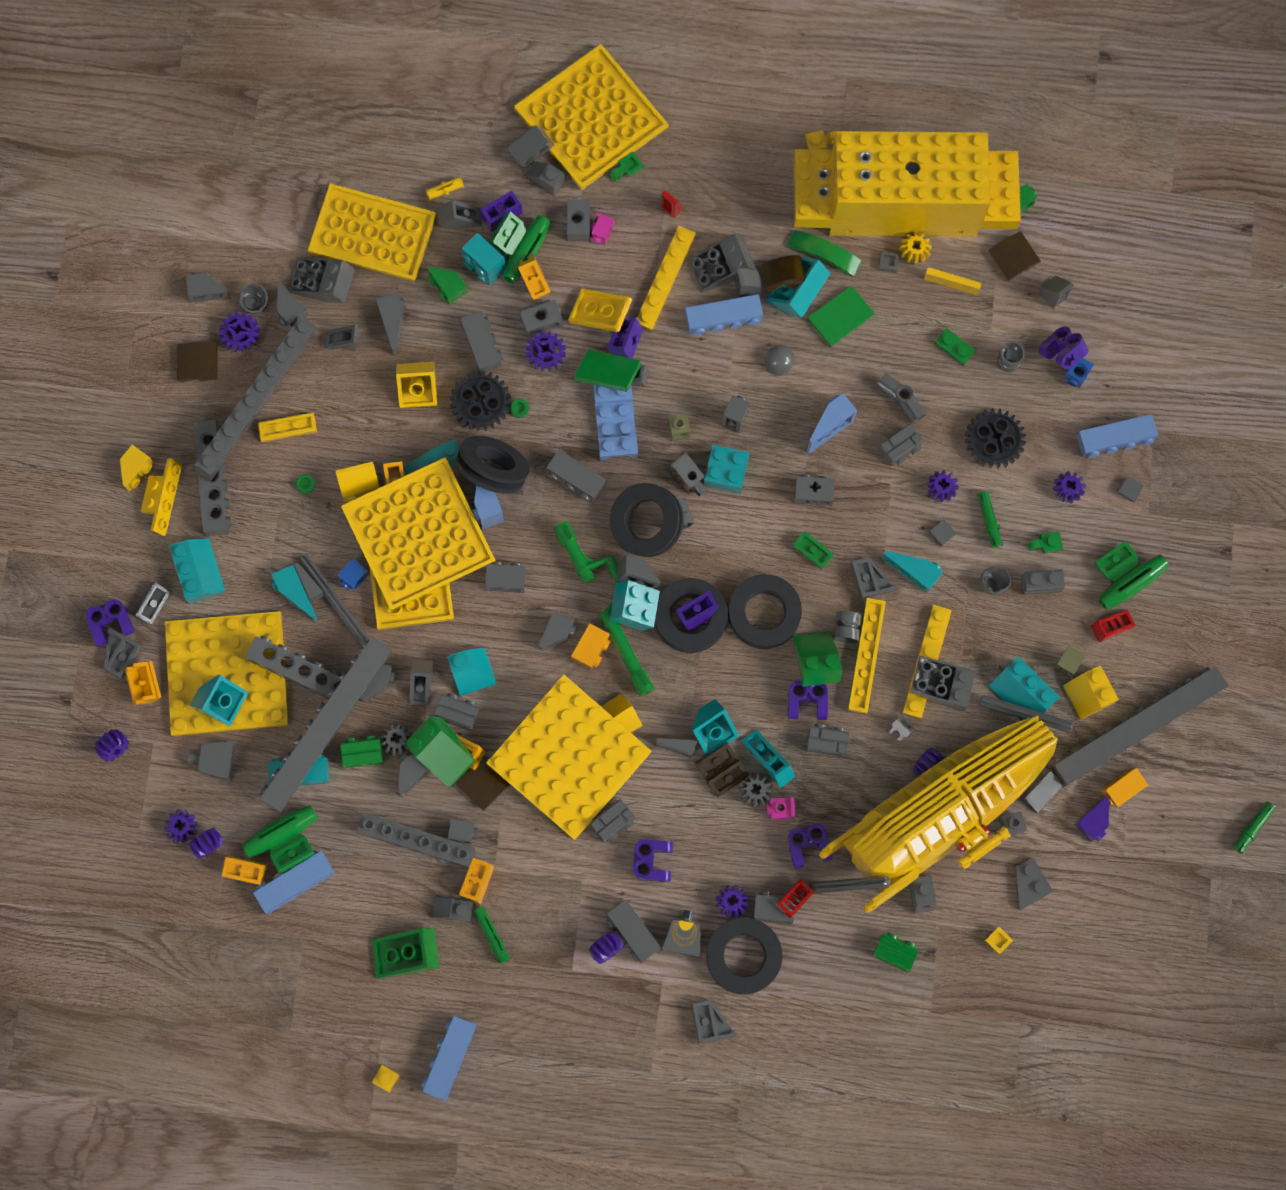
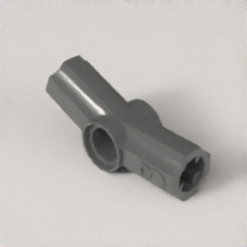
[876,373,926,424]

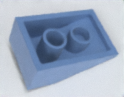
[807,393,857,453]
[472,460,504,529]

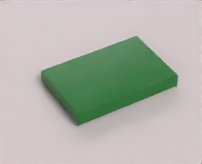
[808,286,875,348]
[574,349,641,392]

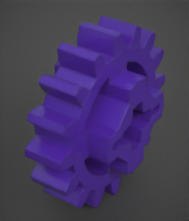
[218,311,260,353]
[526,331,566,372]

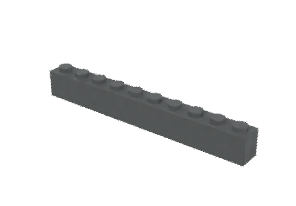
[194,316,316,481]
[260,637,392,813]
[1052,666,1229,787]

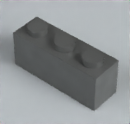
[460,311,503,375]
[546,450,607,503]
[606,900,661,963]

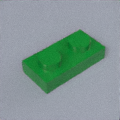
[934,328,976,366]
[792,531,834,570]

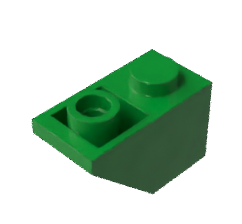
[427,267,468,305]

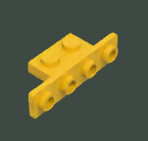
[140,458,182,536]

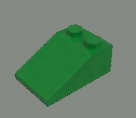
[792,631,842,687]
[405,716,476,787]
[372,928,440,979]

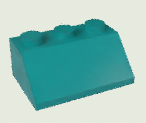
[765,257,831,318]
[169,538,226,604]
[988,656,1060,720]

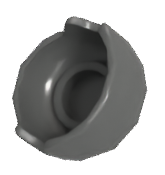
[238,284,268,314]
[765,345,794,376]
[980,567,1011,596]

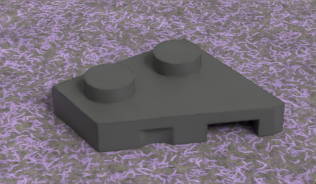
[850,557,897,599]
[104,628,142,680]
[1015,858,1053,911]
[691,1000,737,1044]

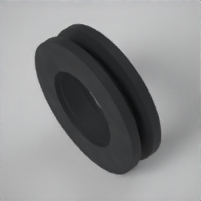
[456,436,530,494]
[610,483,684,557]
[728,574,802,649]
[655,578,728,653]
[706,918,782,995]

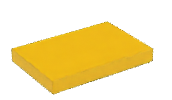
[568,288,632,333]

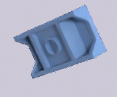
[593,385,638,461]

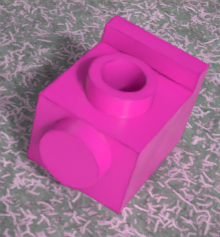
[590,212,614,245]
[766,797,795,820]

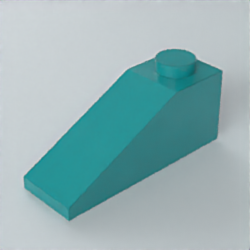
[404,439,460,474]
[882,551,943,593]
[271,565,318,622]
[741,729,795,788]

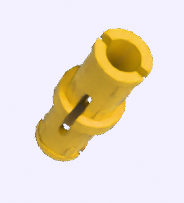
[425,176,464,201]

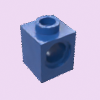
[1064,358,1094,388]
[338,558,369,591]

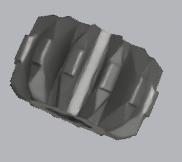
[380,723,413,756]
[739,774,773,808]

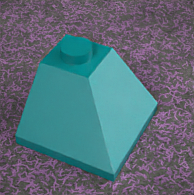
[447,648,497,697]
[190,674,249,726]
[691,699,739,755]

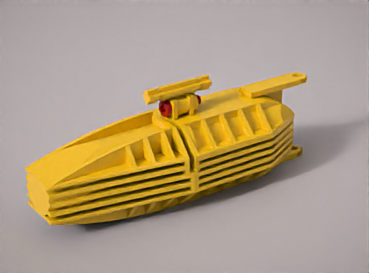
[819,716,1058,913]

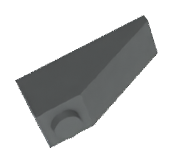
[376,292,406,356]

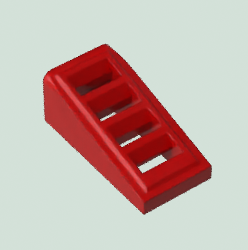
[661,190,683,218]
[1091,609,1136,643]
[776,879,814,919]

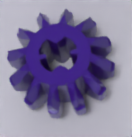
[926,470,959,503]
[1053,471,1086,504]
[94,729,129,762]
[913,747,944,777]
[164,810,198,843]
[189,828,224,859]
[716,885,749,918]
[589,931,623,964]

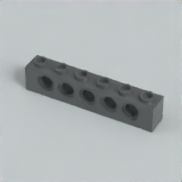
[193,420,231,537]
[245,635,342,700]
[357,813,476,869]

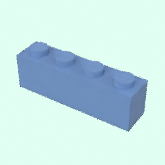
[685,294,763,336]
[1076,414,1158,458]
[253,851,335,915]
[421,1016,477,1101]

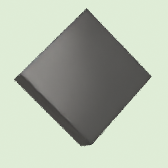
[878,251,899,273]
[1118,476,1144,503]
[929,519,956,547]

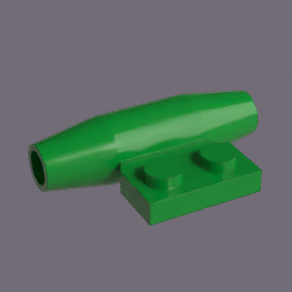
[489,212,550,284]
[1094,541,1169,610]
[241,805,318,874]

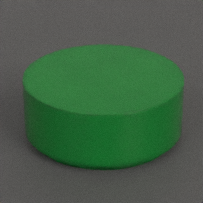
[510,399,529,419]
[296,474,315,494]

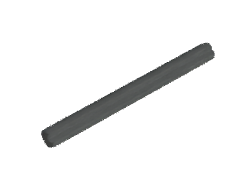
[299,554,370,646]

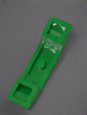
[786,230,861,277]

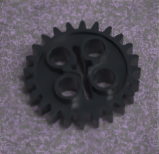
[450,370,511,431]
[964,408,1026,469]

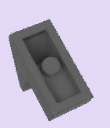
[326,325,358,352]
[432,898,473,922]

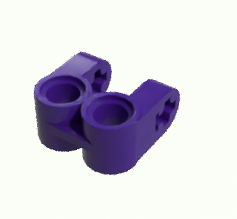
[1039,326,1088,369]
[86,599,135,647]
[788,680,828,720]
[787,824,833,869]
[633,839,673,882]

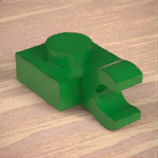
[610,152,644,182]
[1028,531,1063,554]

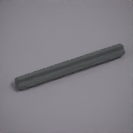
[979,695,1073,733]
[809,876,890,894]

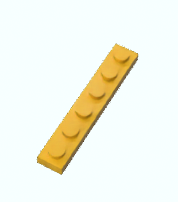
[637,226,696,332]
[848,598,886,714]
[902,605,952,720]

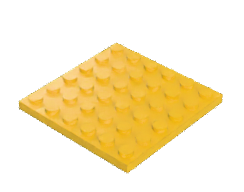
[514,44,669,190]
[341,457,496,611]
[165,611,289,736]
[486,674,652,840]

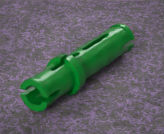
[977,491,1004,549]
[1232,801,1276,854]
[473,906,511,965]

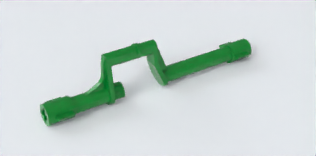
[553,521,655,697]

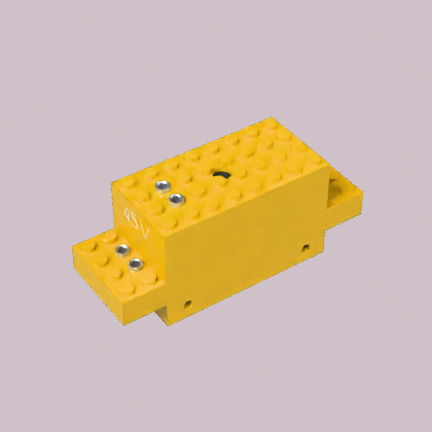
[793,131,1021,237]

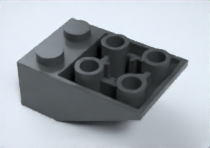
[687,234,756,292]
[288,258,355,304]
[910,656,976,712]

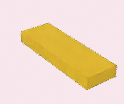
[924,267,982,295]
[258,412,317,442]

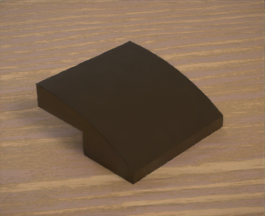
[988,231,1041,281]
[762,255,805,293]
[177,342,218,382]
[695,742,749,797]
[456,754,511,811]

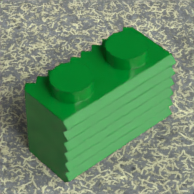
[872,932,919,973]

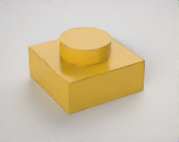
[985,927,1013,955]
[372,1065,400,1093]

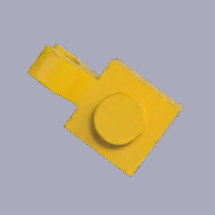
[805,130,836,149]

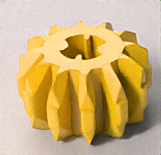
[900,232,932,265]

